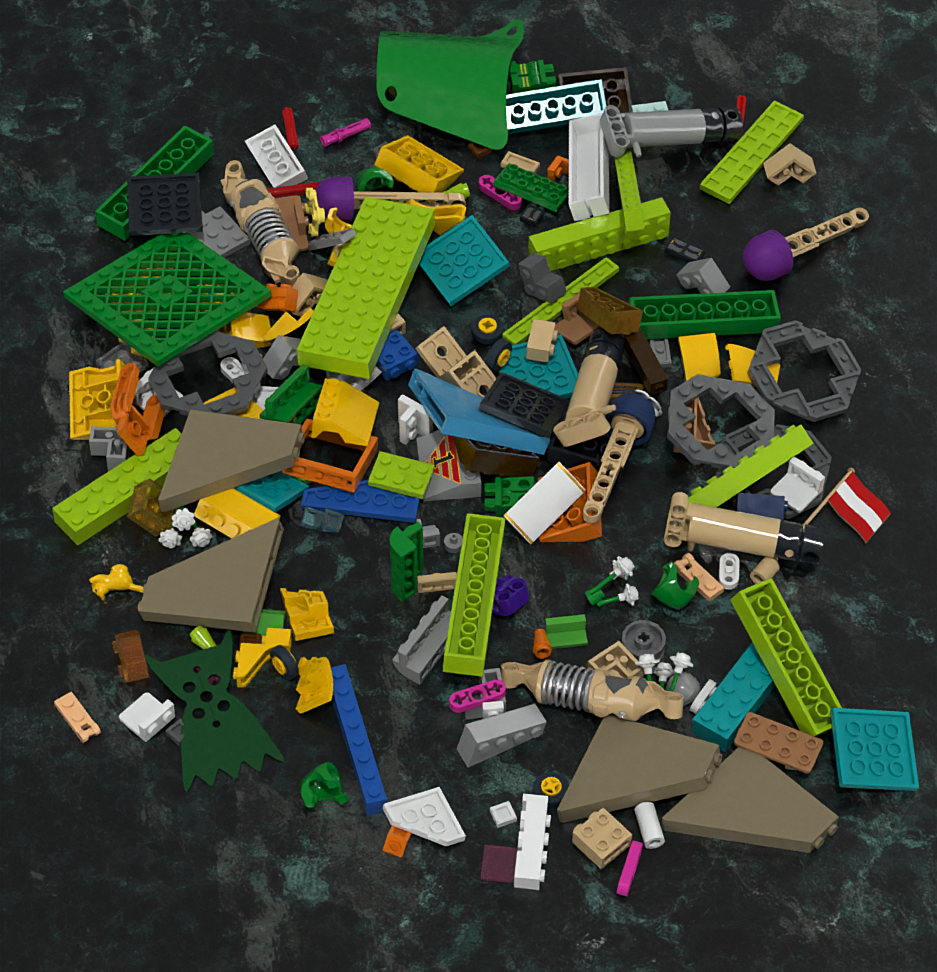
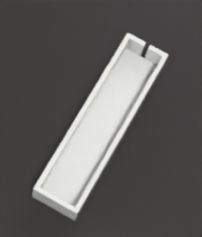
[569,113,609,221]

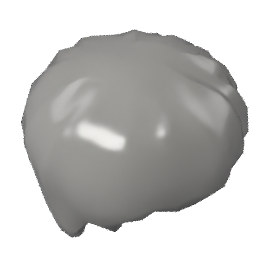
[665,672,701,706]

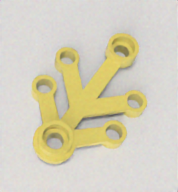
[305,187,325,237]

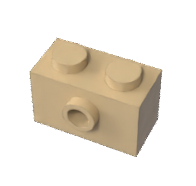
[526,319,558,362]

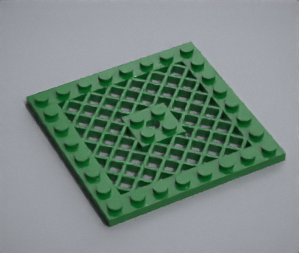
[63,233,272,366]

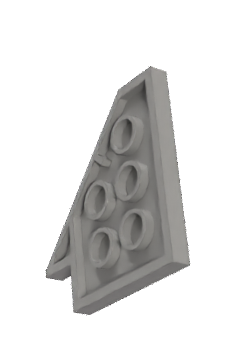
[180,207,251,269]

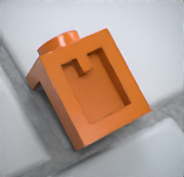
[547,155,569,182]
[383,826,412,857]

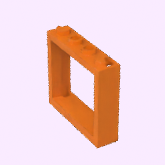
[282,419,378,493]

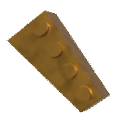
[577,287,643,335]

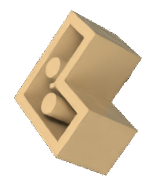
[763,144,816,186]
[291,273,327,316]
[587,641,644,678]

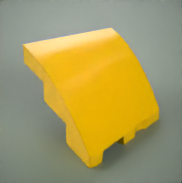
[263,308,314,341]
[678,333,721,382]
[725,344,780,388]
[280,588,334,641]
[296,657,333,714]

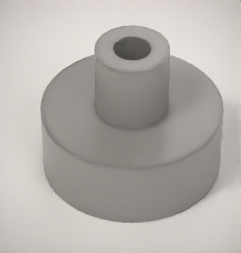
[444,533,463,553]

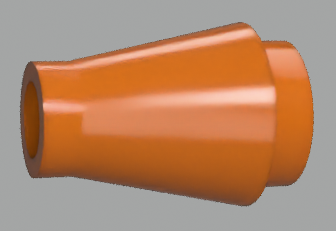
[533,629,552,659]

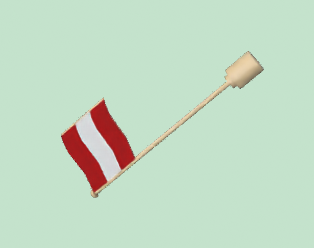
[750,468,890,584]

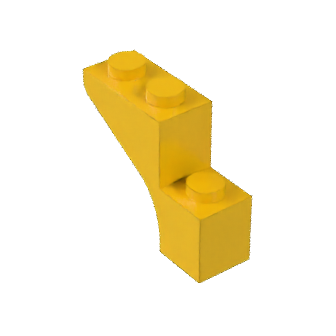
[404,199,467,235]
[233,628,292,688]

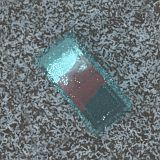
[300,507,344,532]

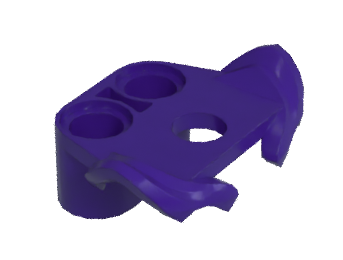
[492,574,530,616]

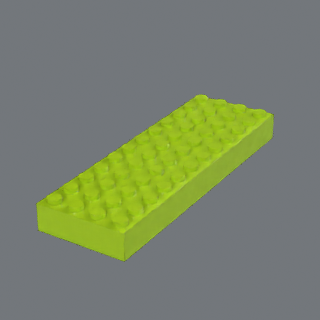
[297,197,435,379]

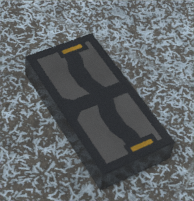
[520,201,548,227]
[665,236,705,262]

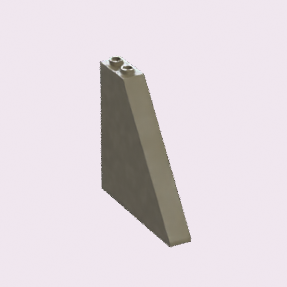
[158,410,305,512]
[138,519,284,632]
[557,714,722,823]
[661,747,839,853]

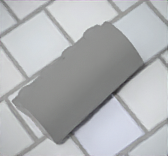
[392,596,451,685]

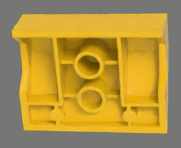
[69,359,126,440]
[311,378,379,446]

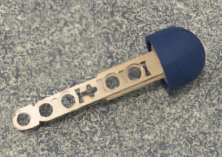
[583,393,655,523]

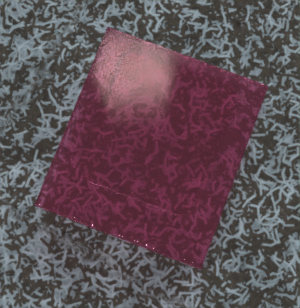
[481,845,518,883]

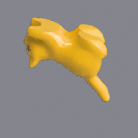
[89,564,143,600]

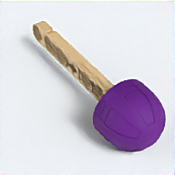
[315,177,465,224]
[743,208,869,281]

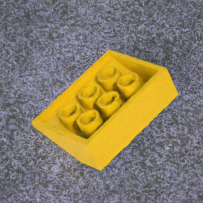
[375,135,464,193]

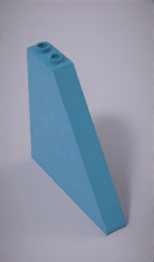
[408,368,550,455]

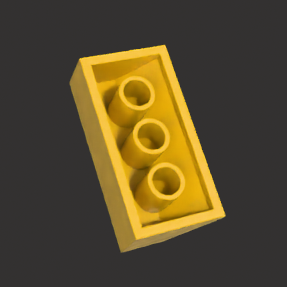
[194,488,280,538]

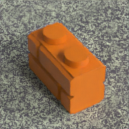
[256,284,298,312]

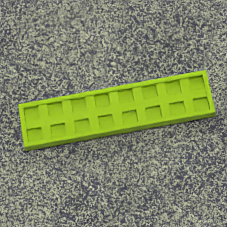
[700,100,804,204]

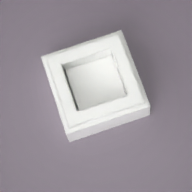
[490,801,517,828]

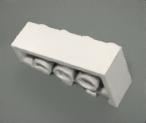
[514,794,551,890]

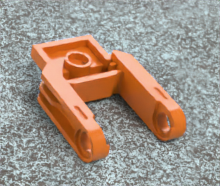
[110,363,165,456]

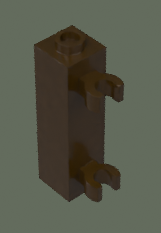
[624,330,668,397]

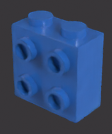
[375,330,418,381]

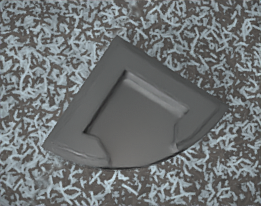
[165,718,184,746]

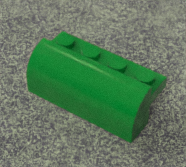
[259,364,323,424]
[390,522,423,602]

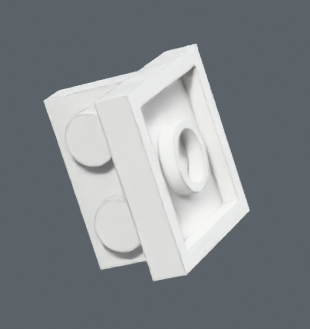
[398,394,434,445]

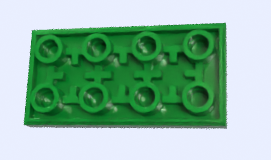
[493,163,569,212]

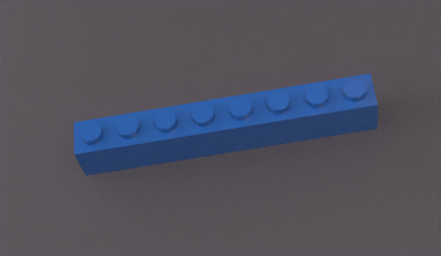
[331,664,387,816]

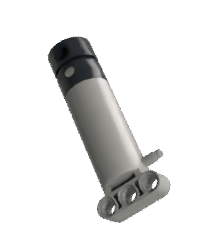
[600,105,743,157]

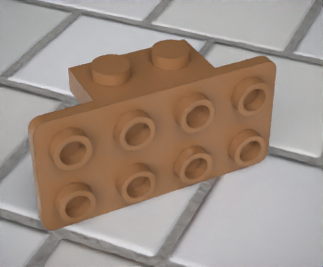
[275,195,309,252]
[555,286,607,345]
[734,712,823,773]

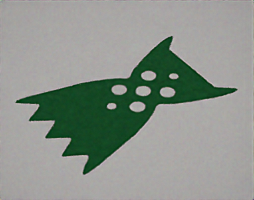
[144,629,284,792]

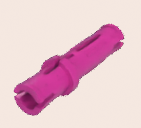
[320,118,371,147]

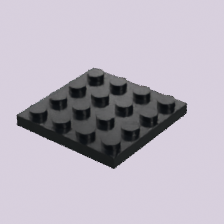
[127,173,203,236]
[479,372,570,438]

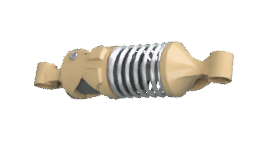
[220,160,301,287]
[501,660,684,722]

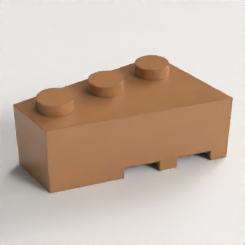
[673,397,716,453]

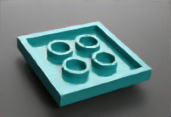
[234,471,309,513]

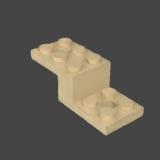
[415,326,497,398]

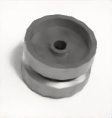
[622,620,666,668]

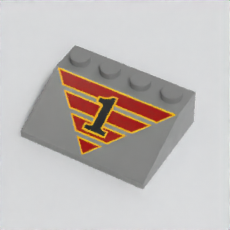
[416,430,481,501]

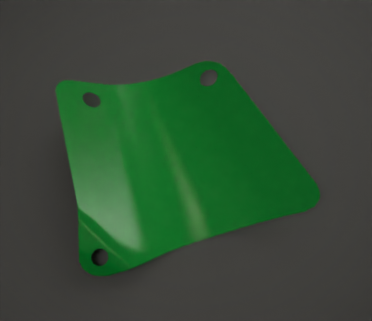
[377,19,524,150]

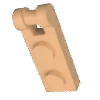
[673,553,724,602]
[54,692,101,743]

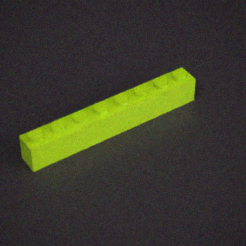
[614,150,644,232]
[689,425,814,507]

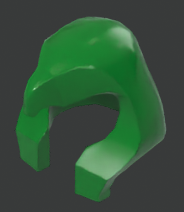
[356,167,394,200]
[650,562,699,610]
[300,762,349,808]

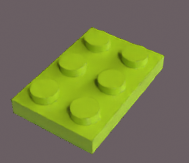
[368,451,435,499]

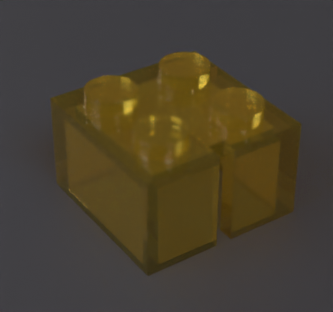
[127,479,176,537]

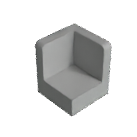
[416,519,440,548]

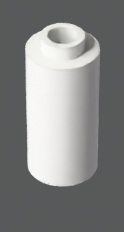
[634,802,665,849]

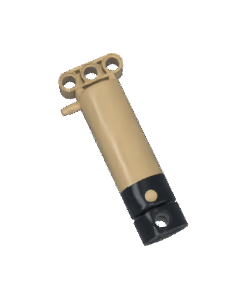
[553,329,625,447]
[664,492,825,566]

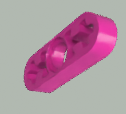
[479,175,522,210]
[449,680,506,713]
[617,840,643,897]

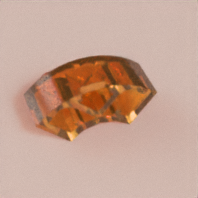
[112,630,149,683]

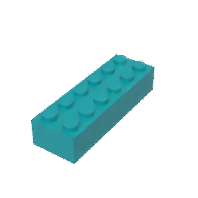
[506,79,606,134]
[691,642,776,752]

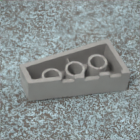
[457,704,547,767]

